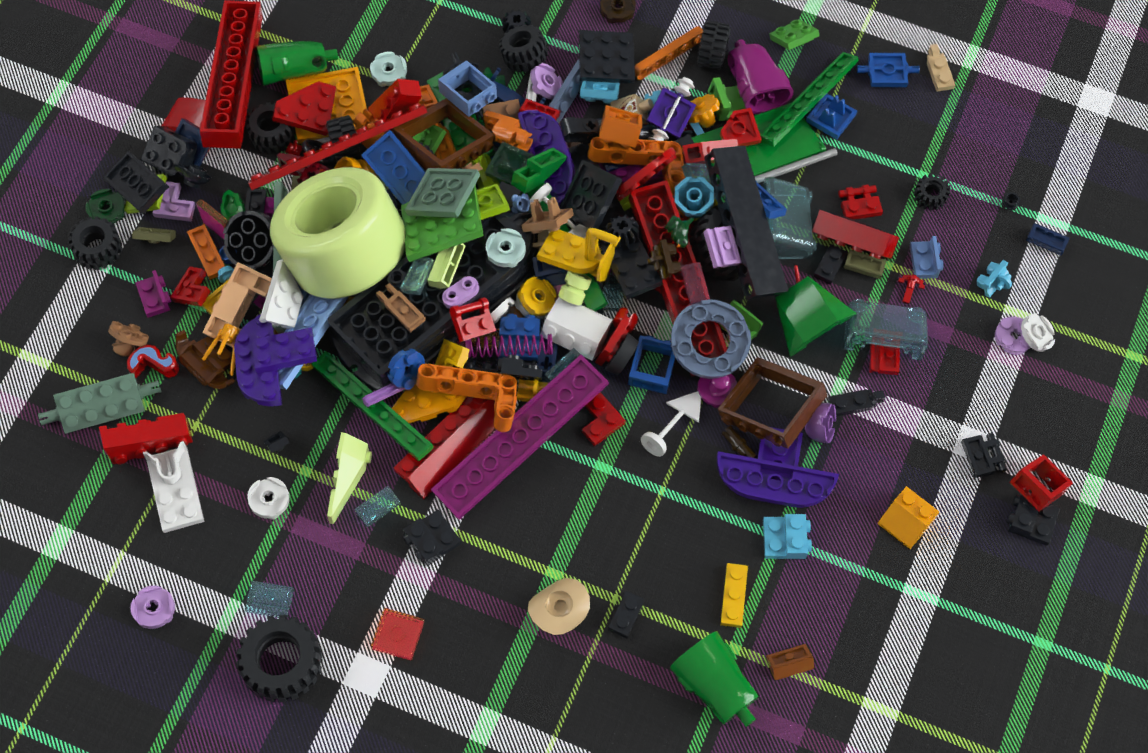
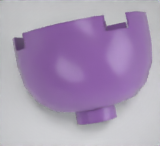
[805,403,836,443]

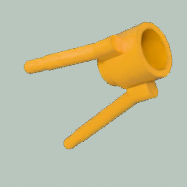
[202,324,239,376]

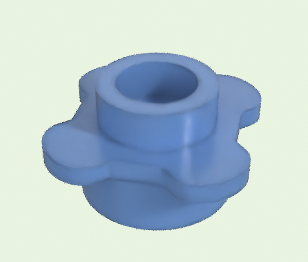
[511,194,530,213]

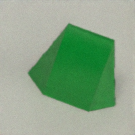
[775,276,857,357]

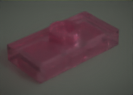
[681,262,710,305]

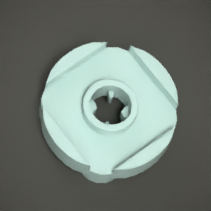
[370,52,407,87]
[486,228,526,268]

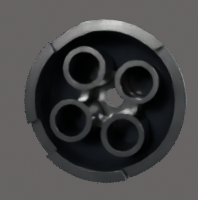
[223,211,273,269]

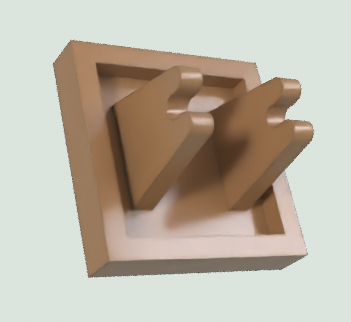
[522,197,574,234]

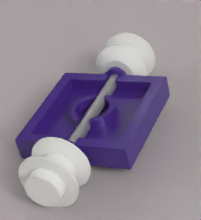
[646,77,696,141]

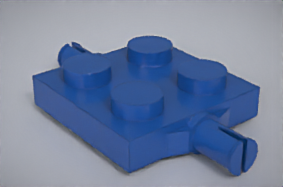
[857,53,920,87]

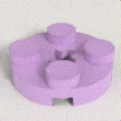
[530,63,563,100]
[995,317,1031,355]
[131,586,175,629]

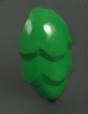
[220,190,245,223]

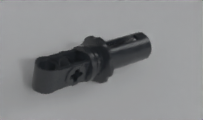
[560,117,657,144]

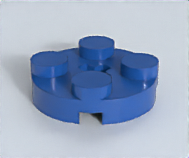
[387,349,425,390]

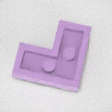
[153,182,196,222]

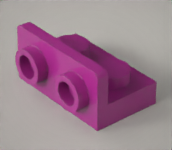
[135,270,171,318]

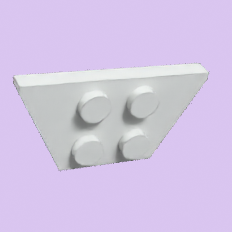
[259,259,304,329]

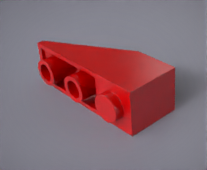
[682,139,738,168]

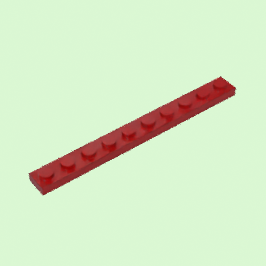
[248,102,428,190]

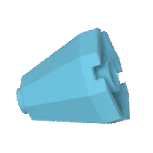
[675,177,714,218]

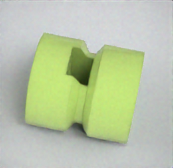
[558,271,592,305]

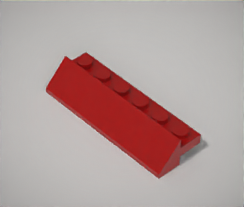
[393,397,495,499]

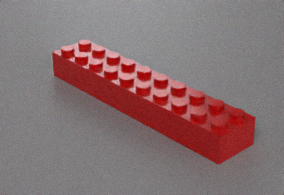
[200,0,263,149]
[628,180,728,377]

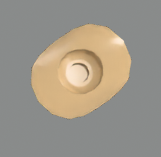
[528,578,590,635]

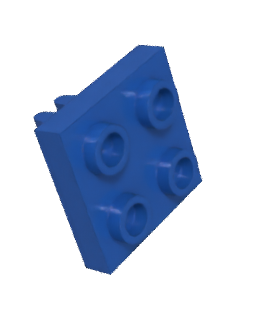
[806,94,857,140]

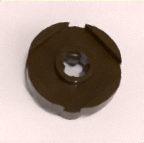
[600,0,636,24]

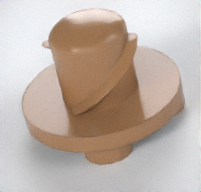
[108,321,149,357]

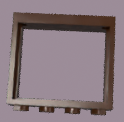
[392,98,495,170]
[718,357,827,449]

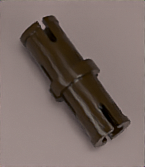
[722,426,757,458]

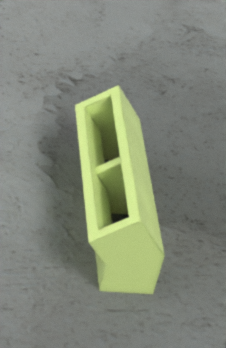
[428,243,466,289]

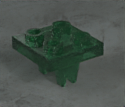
[485,142,535,186]

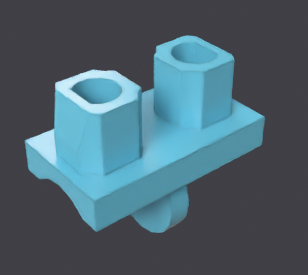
[977,260,1012,298]

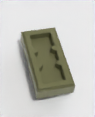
[132,227,176,243]
[844,250,887,279]

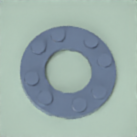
[670,300,751,379]

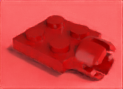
[595,308,638,366]

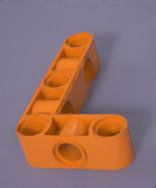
[587,137,685,196]
[416,364,517,432]

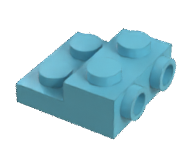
[580,81,620,104]
[763,514,812,559]

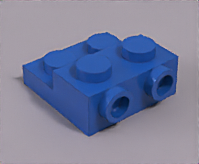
[498,314,541,361]

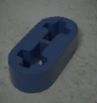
[537,339,557,376]

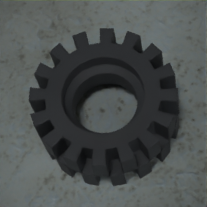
[914,174,950,210]

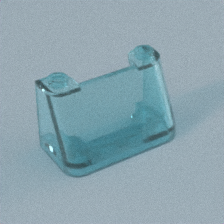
[763,177,816,259]
[844,299,928,360]

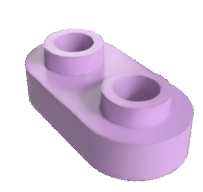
[442,276,479,309]

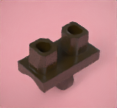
[647,239,681,280]

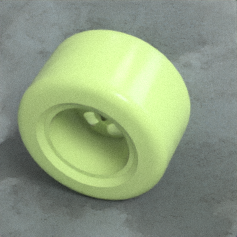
[270,167,405,299]

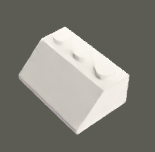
[540,297,612,360]

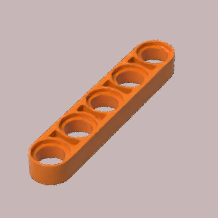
[634,26,703,80]

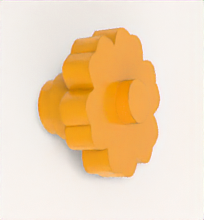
[688,94,720,128]

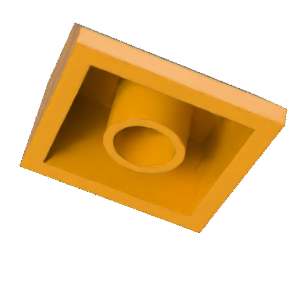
[877,486,939,549]

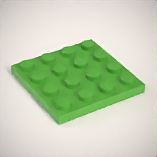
[401,185,484,262]

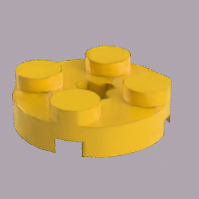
[517,277,557,317]

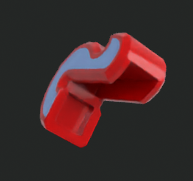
[127,345,179,378]

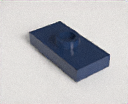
[1026,223,1070,256]

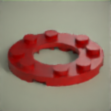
[614,147,677,201]

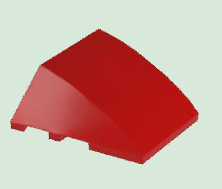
[162,98,210,155]

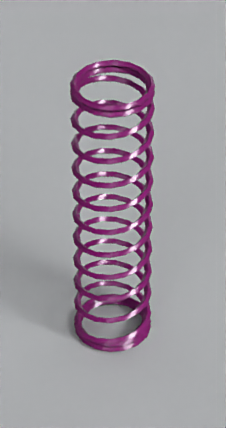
[465,334,553,358]

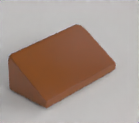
[766,644,814,680]

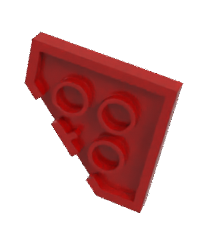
[272,81,336,136]

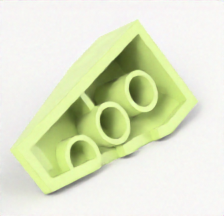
[327,432,372,524]

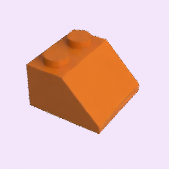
[599,105,642,148]

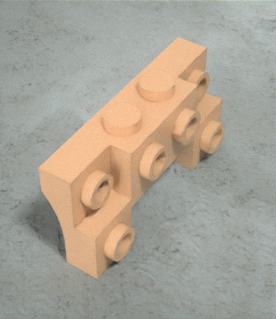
[202,262,272,348]

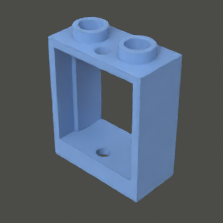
[438,60,497,117]

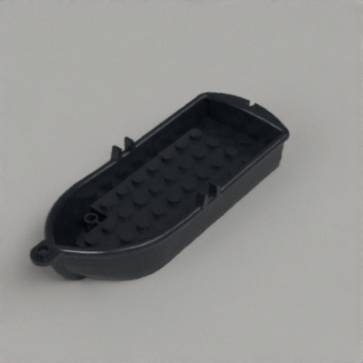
[328,211,539,391]

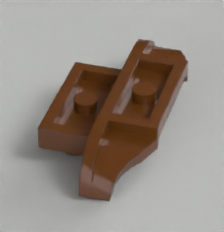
[176,330,236,389]

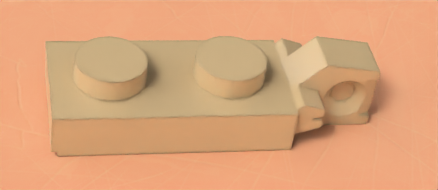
[927,44,955,92]

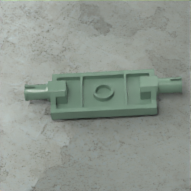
[38,373,161,434]

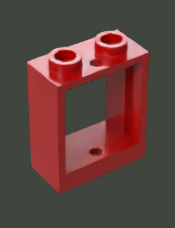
[1010,454,1073,512]

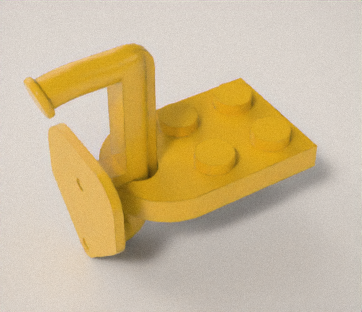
[537,228,621,282]

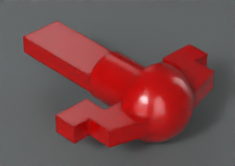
[898,274,925,304]

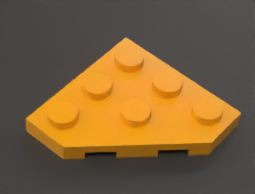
[392,384,467,424]

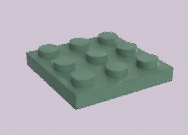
[405,168,480,218]

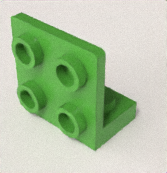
[708,77,746,121]

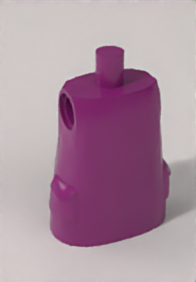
[727,39,793,114]

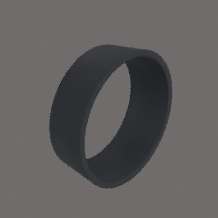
[605,333,639,375]

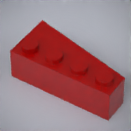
[368,79,422,131]
[812,210,899,259]
[99,413,193,464]

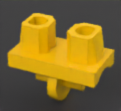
[517,379,548,402]

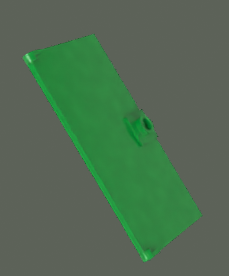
[692,103,826,185]

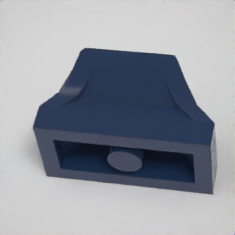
[532,257,568,286]

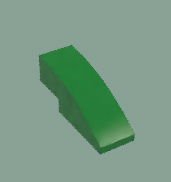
[511,147,567,193]

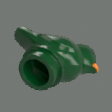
[664,215,694,248]

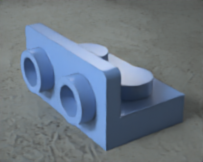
[910,236,943,279]

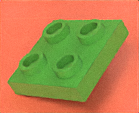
[769,20,819,50]

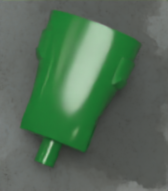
[256,41,338,86]
[670,631,759,727]

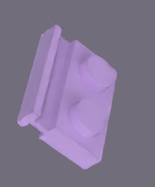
[703,226,742,268]

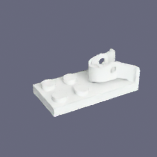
[143,441,204,533]

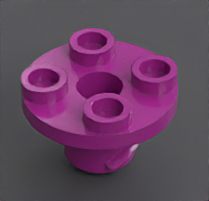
[697,374,737,408]

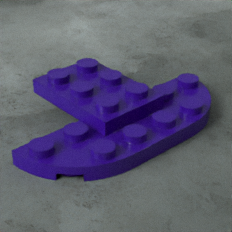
[501,110,575,206]
[234,315,317,406]
[717,427,839,508]

